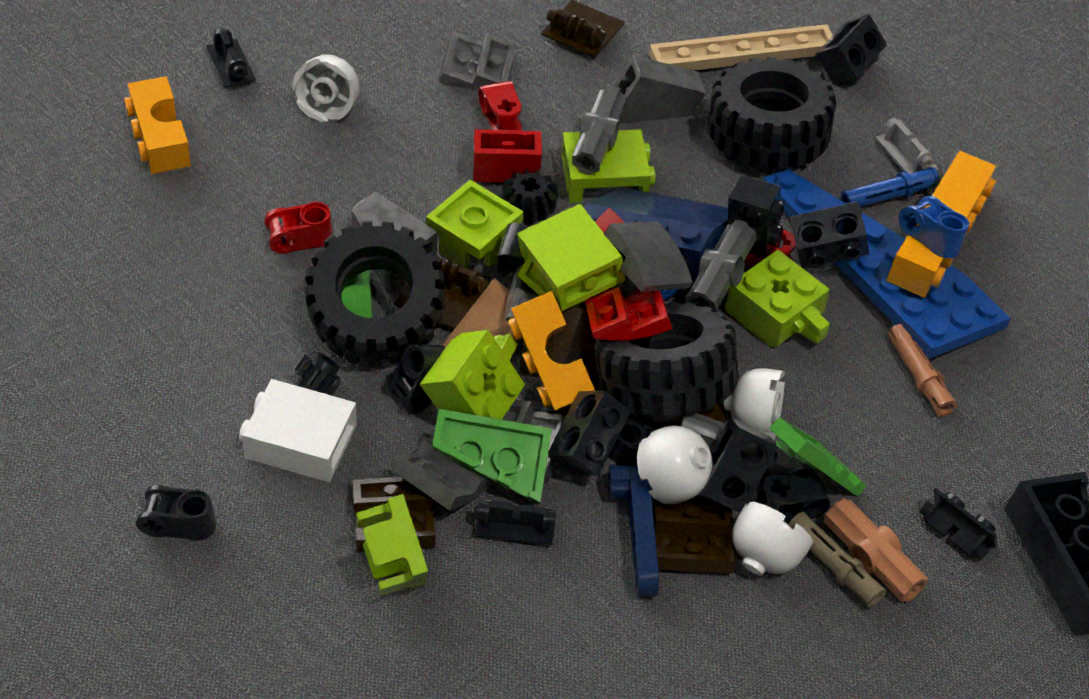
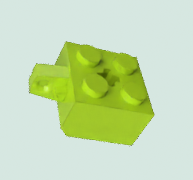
[725,250,830,347]
[420,330,525,420]

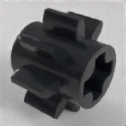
[295,352,342,396]

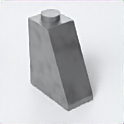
[612,55,706,124]
[352,191,437,293]

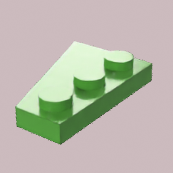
[432,409,552,505]
[769,417,868,497]

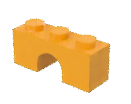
[124,76,191,174]
[508,291,595,413]

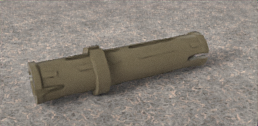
[788,512,887,608]

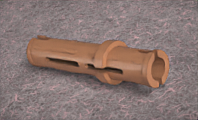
[887,324,958,417]

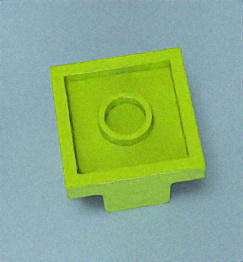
[426,180,523,268]
[356,494,428,596]

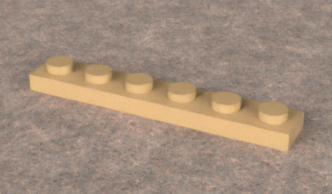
[649,24,833,70]

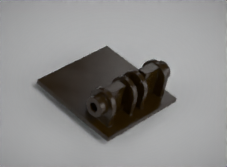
[541,0,625,58]
[394,257,489,330]

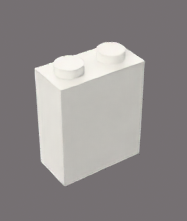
[239,379,357,482]

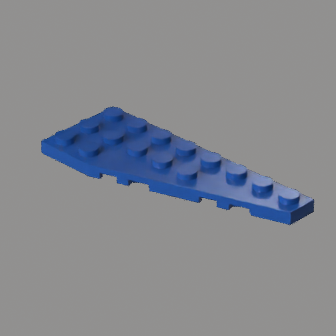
[762,169,1011,359]

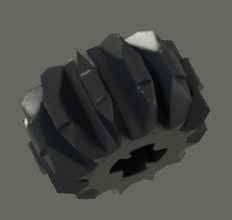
[501,168,558,225]

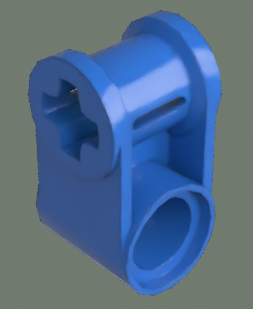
[899,196,969,258]

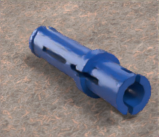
[841,167,940,207]

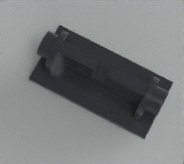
[206,27,256,88]
[919,487,998,560]
[475,498,557,545]

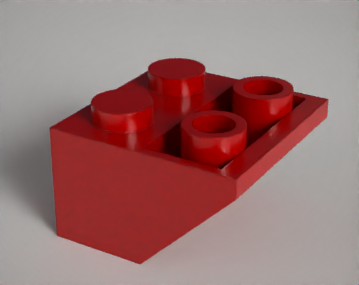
[473,129,542,182]

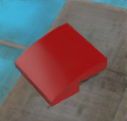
[585,287,672,340]

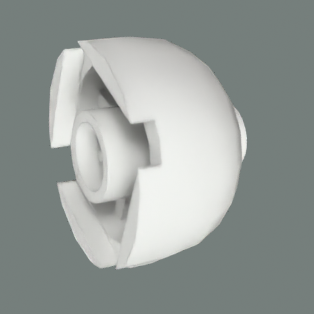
[292,55,360,122]
[724,368,785,440]
[637,426,713,504]
[732,502,813,576]

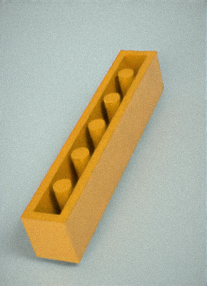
[886,150,997,298]

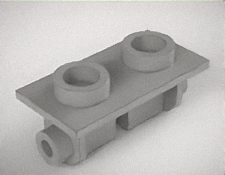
[875,118,939,173]

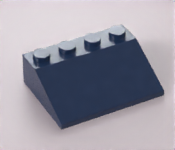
[584,187,728,281]

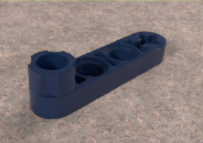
[608,465,659,597]

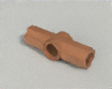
[823,498,929,603]

